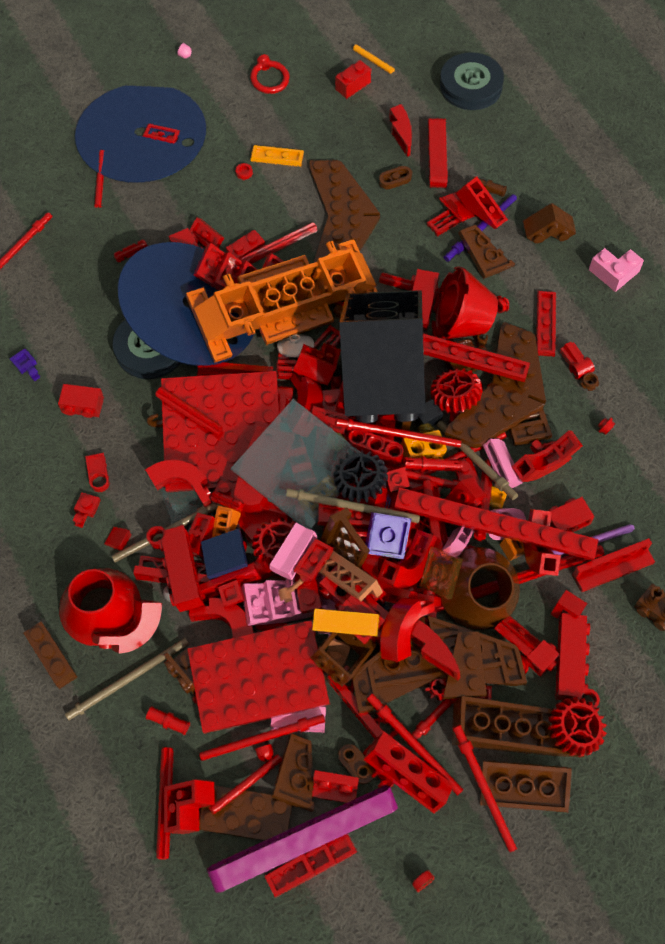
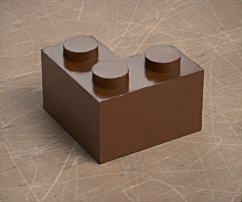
[523,203,576,244]

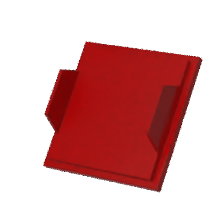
[439,191,476,222]

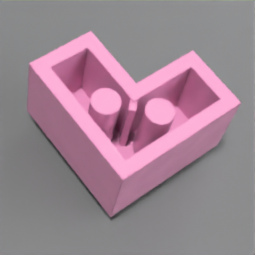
[589,248,644,292]

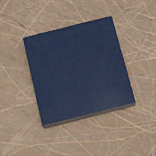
[201,529,248,579]

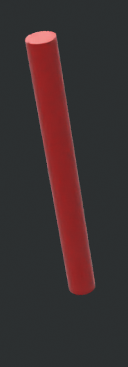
[94,150,104,208]
[209,754,282,815]

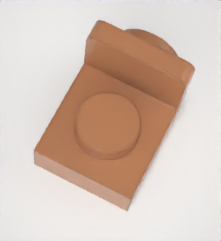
[326,639,351,667]

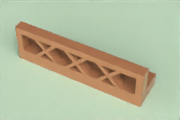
[319,551,383,601]

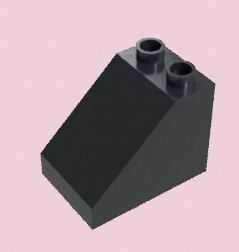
[339,290,425,423]

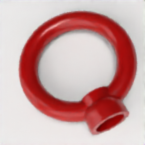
[250,55,290,94]

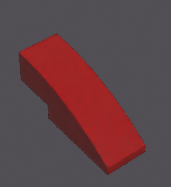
[389,104,412,157]
[410,619,460,681]

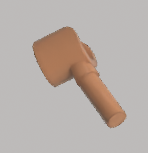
[279,579,303,603]

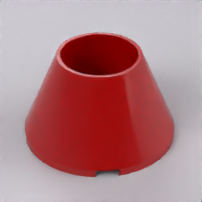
[432,266,498,340]
[59,568,141,646]

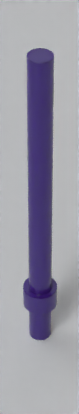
[444,194,517,262]

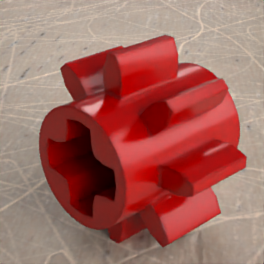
[424,678,446,701]

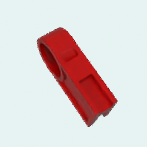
[85,453,110,492]

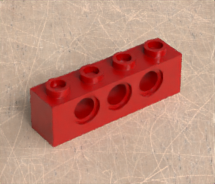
[319,566,388,645]
[363,731,454,813]

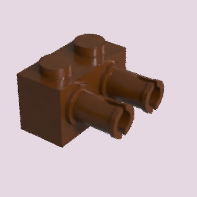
[634,583,665,631]

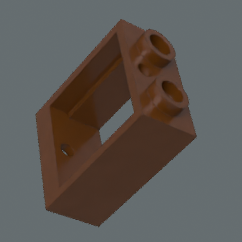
[310,632,377,687]

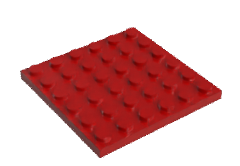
[161,371,283,492]

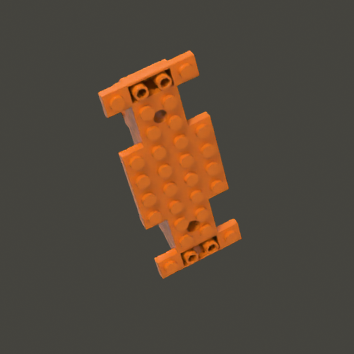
[186,239,378,363]

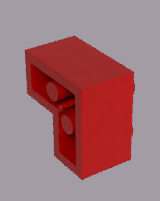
[293,343,341,386]
[164,780,215,834]

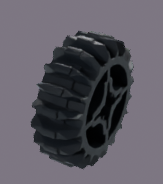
[333,450,388,503]

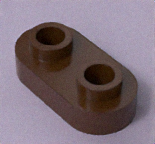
[379,166,412,189]
[339,744,374,785]

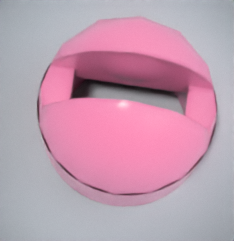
[178,43,191,58]

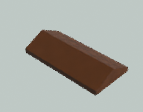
[480,760,572,812]

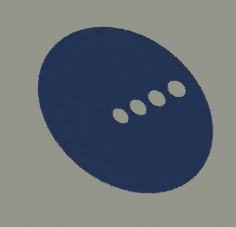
[75,86,206,183]
[118,242,254,366]

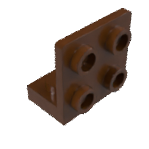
[164,648,196,696]

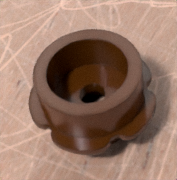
[581,373,599,391]

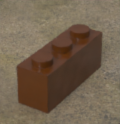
[23,621,78,689]

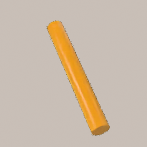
[353,44,394,74]

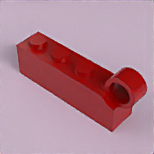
[146,525,204,612]
[555,613,600,709]

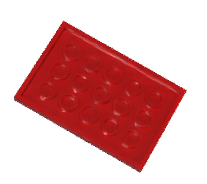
[188,620,330,734]

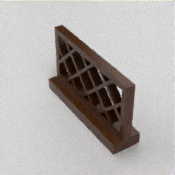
[320,508,370,569]

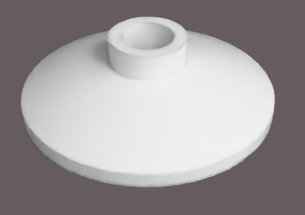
[277,334,314,357]

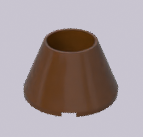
[438,547,520,630]

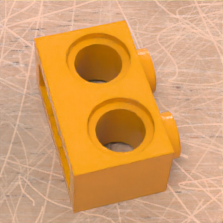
[401,430,447,459]

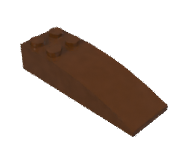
[452,696,585,758]

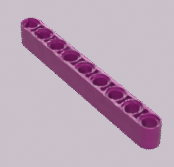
[207,786,398,893]

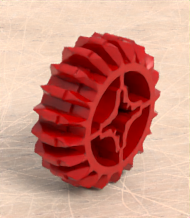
[430,368,483,414]
[252,517,296,568]
[548,697,607,757]

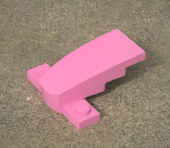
[241,567,337,634]

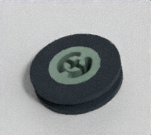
[440,52,504,110]
[113,319,181,379]

